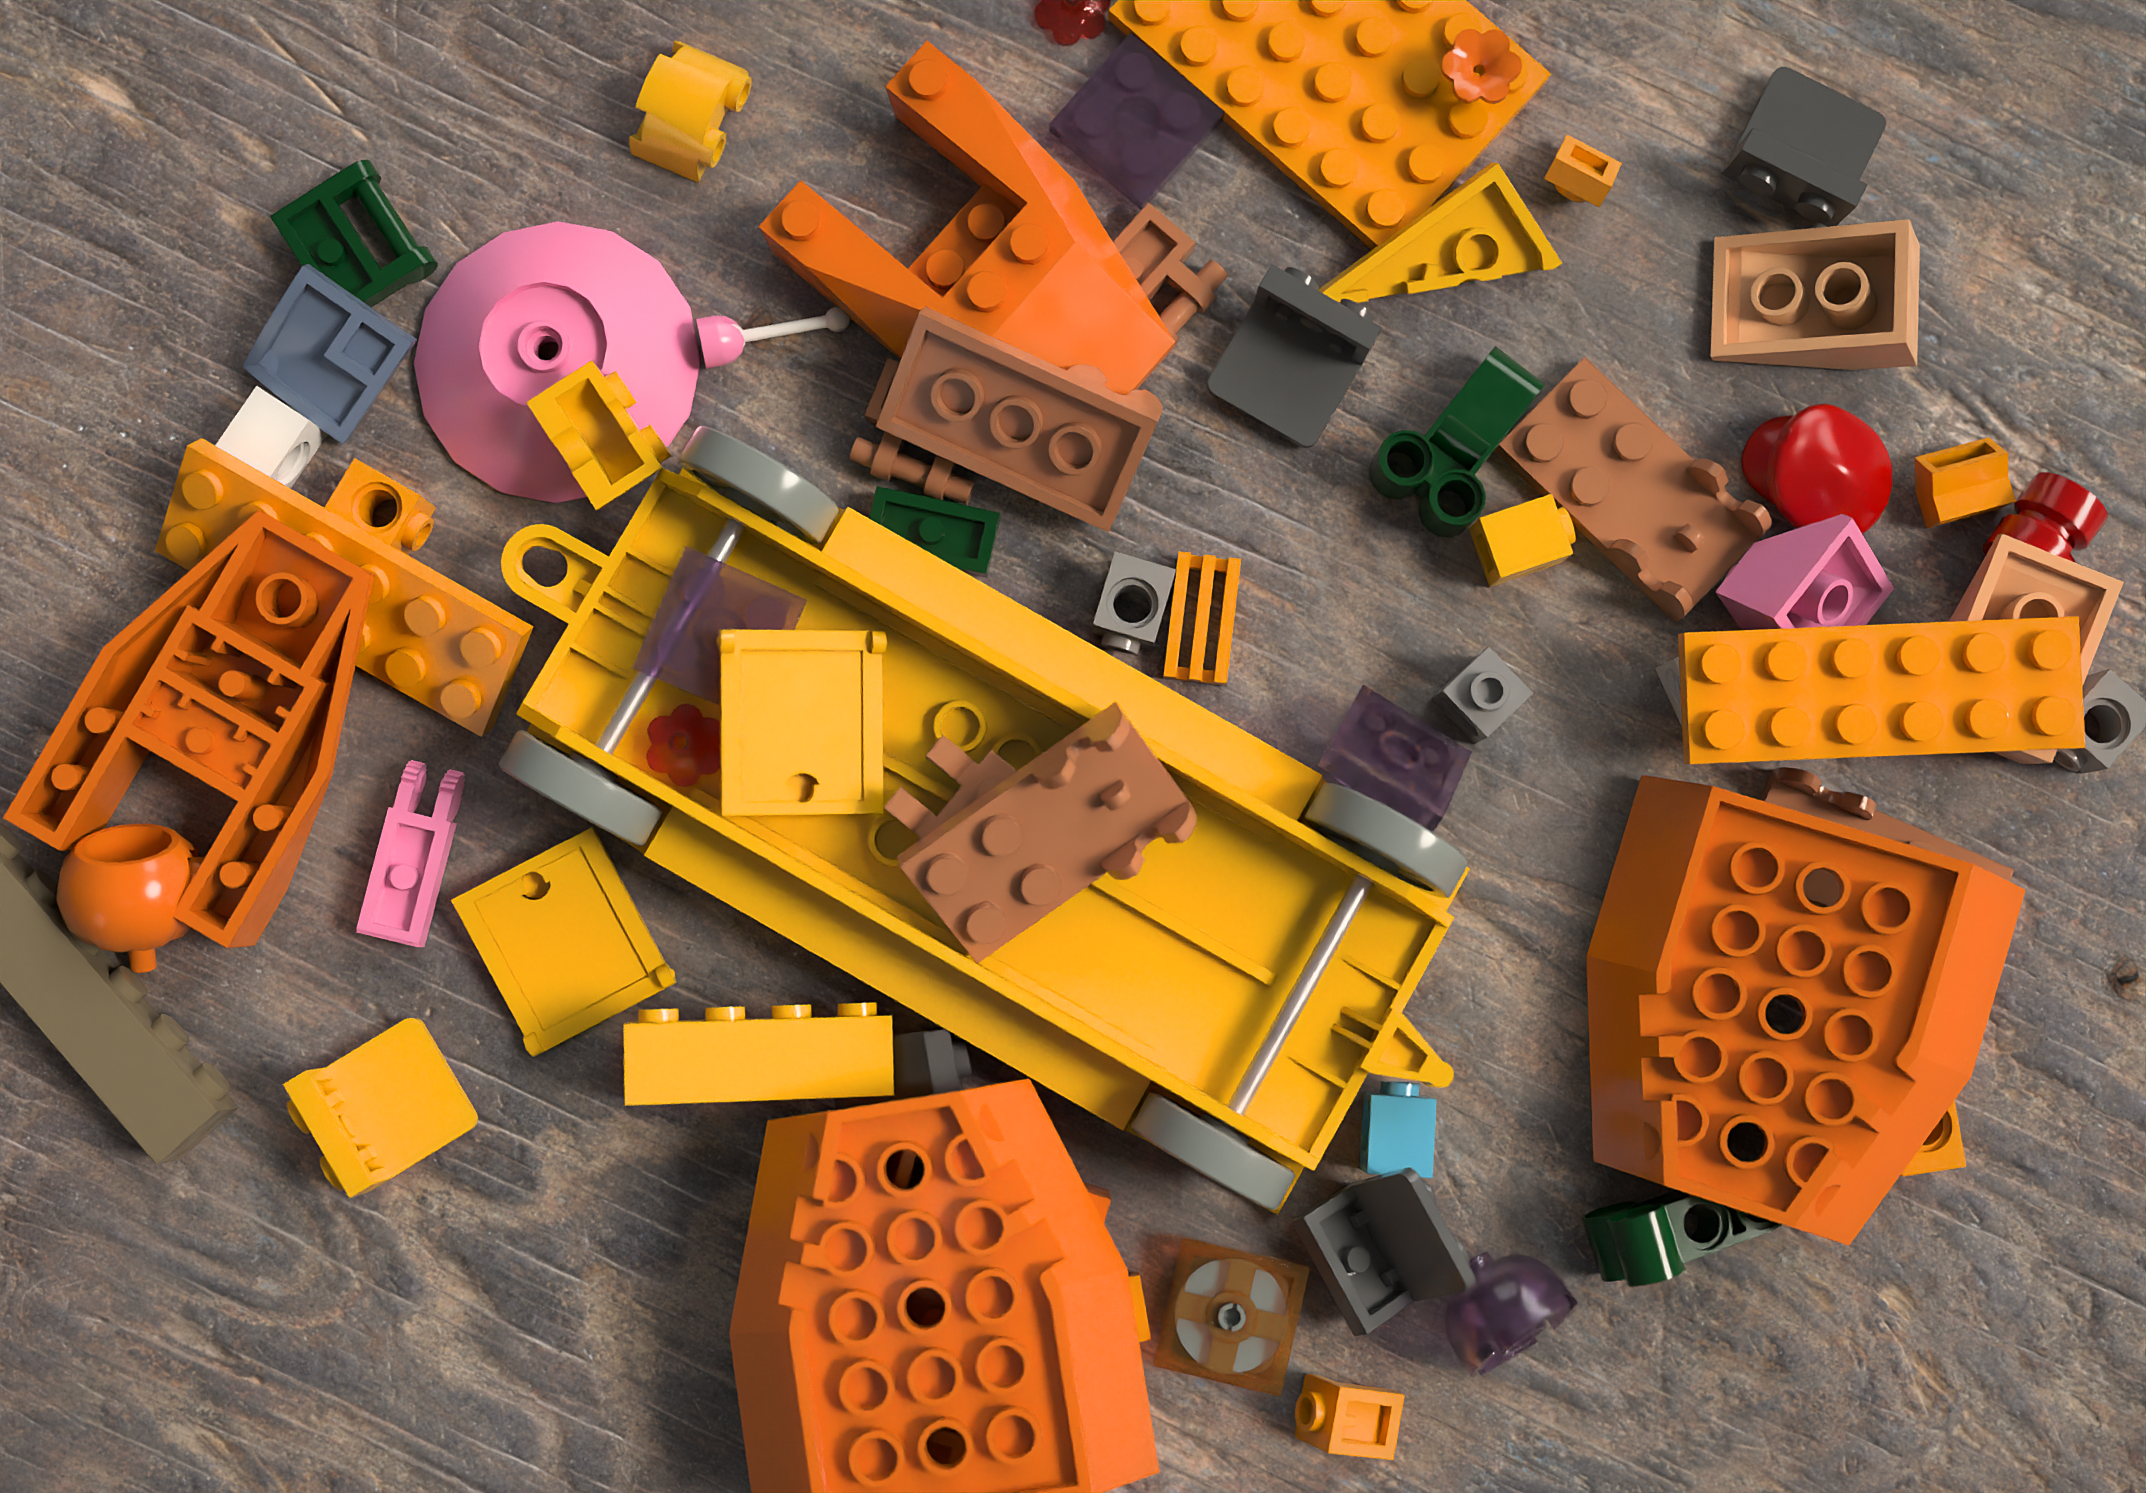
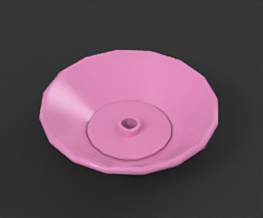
[414,221,701,504]

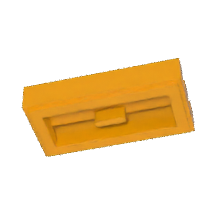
[1163,551,1241,686]

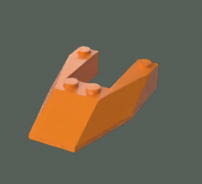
[758,40,1175,395]
[3,510,375,948]

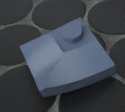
[243,264,417,444]

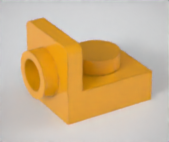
[1295,1374,1405,1460]

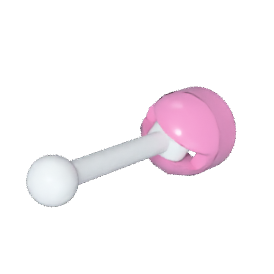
[696,307,850,369]

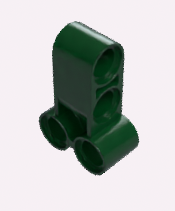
[1369,346,1545,538]
[1581,1189,1782,1287]

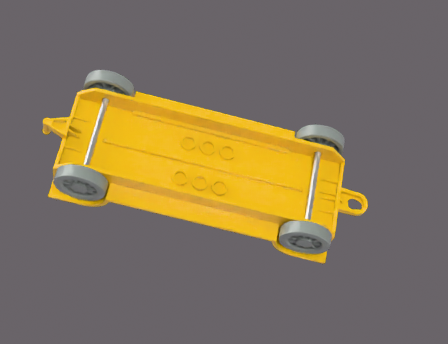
[499,426,1470,1215]

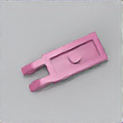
[356,760,465,947]

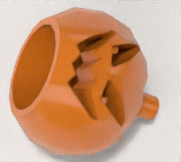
[56,823,204,973]

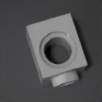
[1092,551,1176,656]
[1431,647,1534,744]
[2054,669,2146,774]

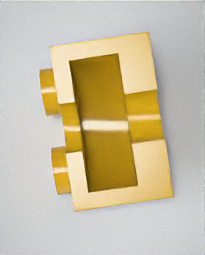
[629,40,752,183]
[526,360,672,510]

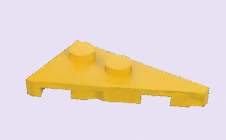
[1318,162,1562,303]

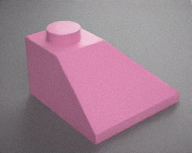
[1716,514,1894,630]

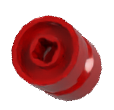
[1983,472,2108,563]

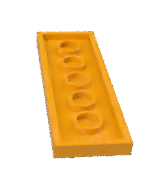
[155,438,534,737]
[1678,616,2085,764]

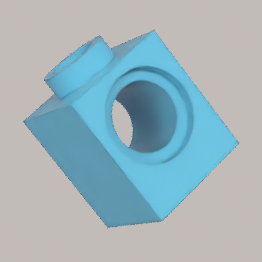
[1359,1081,1437,1178]

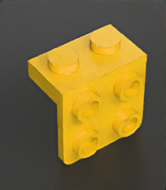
[283,1018,478,1198]

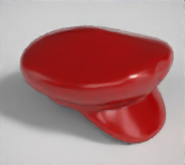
[1741,404,1893,534]

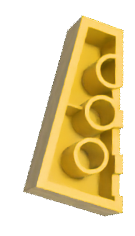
[624,1002,894,1105]

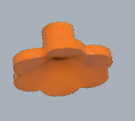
[1440,29,1522,104]

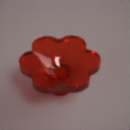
[1035,0,1111,46]
[646,704,720,787]

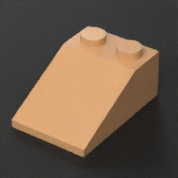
[1711,219,1920,370]
[1949,534,2124,764]

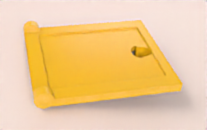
[716,630,887,816]
[451,827,677,1057]

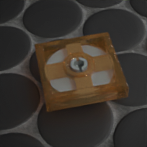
[1153,1235,1310,1397]

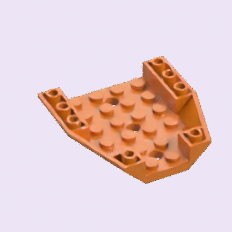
[1586,775,2026,1245]
[729,1078,1159,1493]

